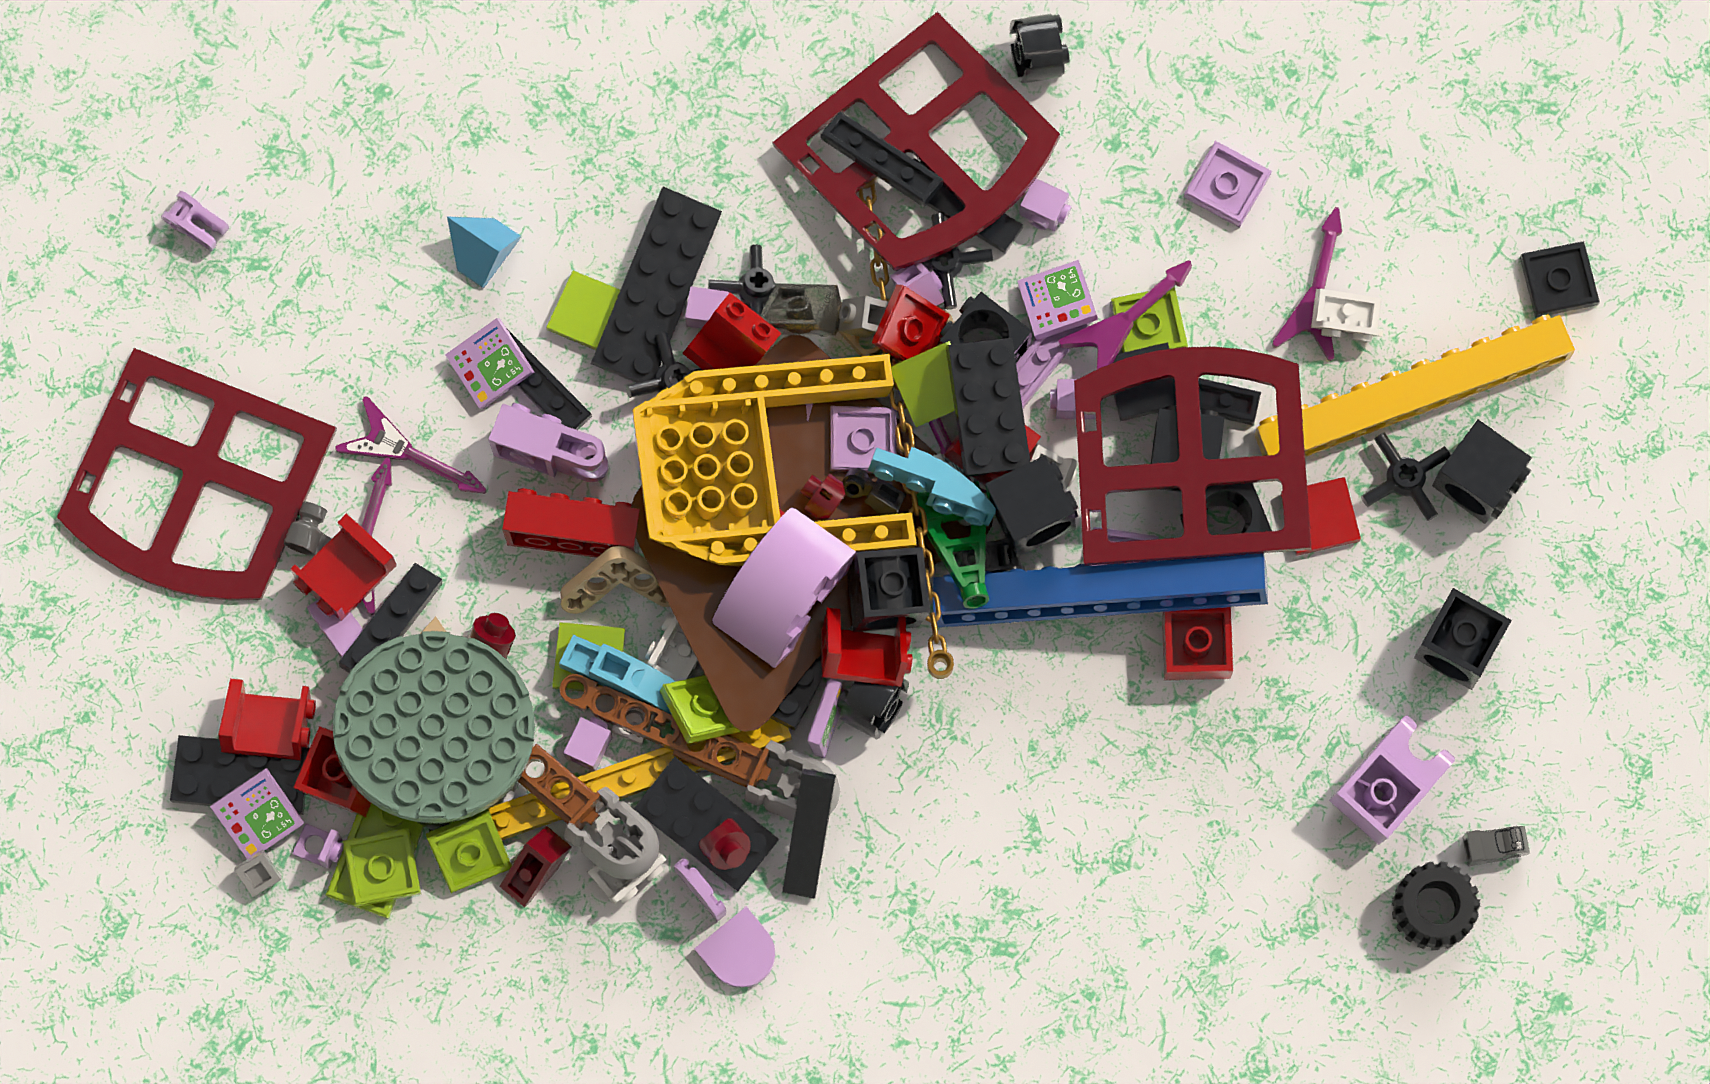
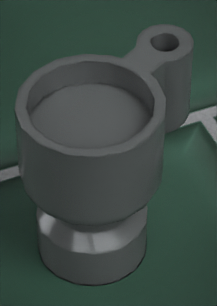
[284,501,332,556]

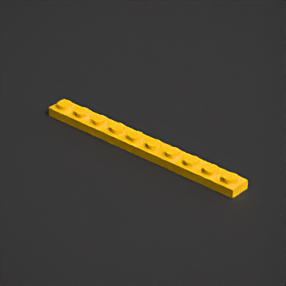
[488,719,792,840]

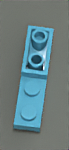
[868,447,996,526]
[559,635,676,715]

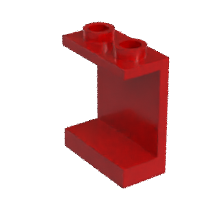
[682,293,781,370]
[291,513,397,621]
[821,607,912,687]
[218,678,316,760]

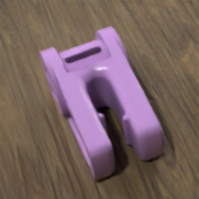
[161,191,229,252]

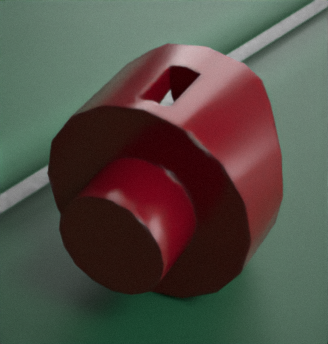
[800,474,845,519]
[468,613,516,659]
[699,818,751,870]

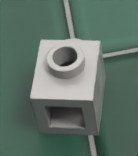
[839,296,889,338]

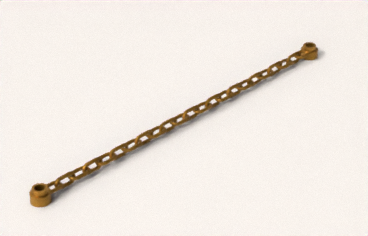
[858,176,954,679]

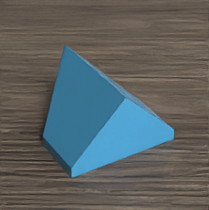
[447,216,521,289]

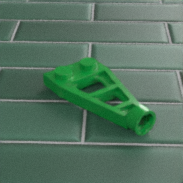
[917,481,989,609]

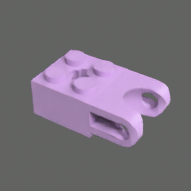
[488,403,609,483]
[1329,715,1455,845]

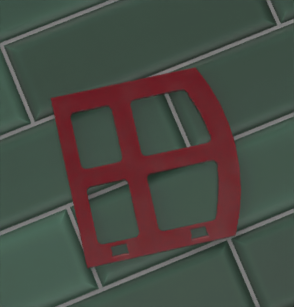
[772,11,1060,271]
[1074,346,1312,566]
[57,348,337,601]

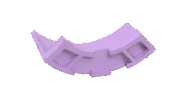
[712,508,856,668]

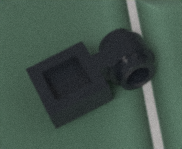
[842,468,906,515]

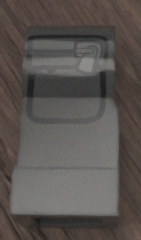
[1463,826,1530,866]

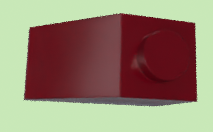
[499,826,572,908]

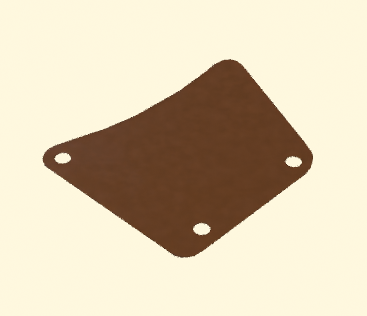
[631,335,993,732]

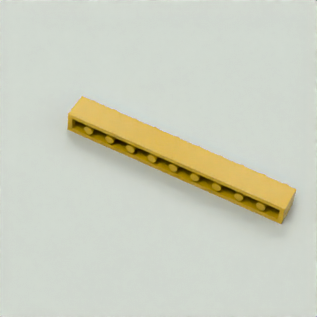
[1254,315,1575,457]

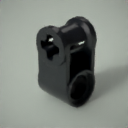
[960,538,1025,573]

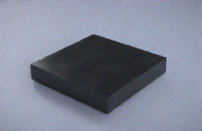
[1520,241,1600,318]
[1113,342,1176,421]

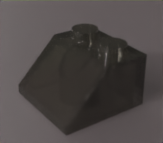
[760,283,842,337]

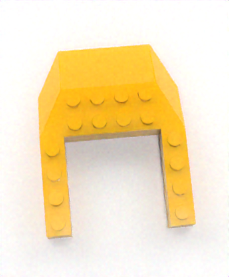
[632,354,916,566]

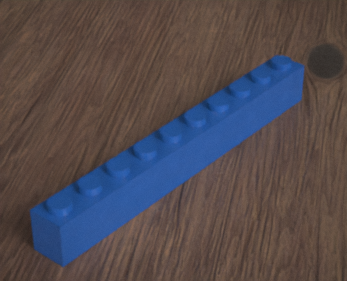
[933,553,1268,628]

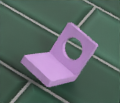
[293,824,344,869]

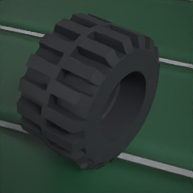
[1392,861,1480,950]

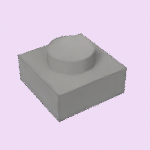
[234,850,282,897]

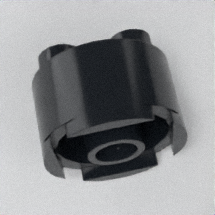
[1010,14,1070,84]
[837,678,909,739]

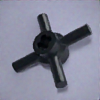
[896,213,993,310]
[708,244,806,319]
[626,332,702,398]
[1361,432,1451,521]

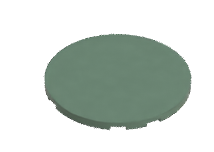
[333,631,535,823]

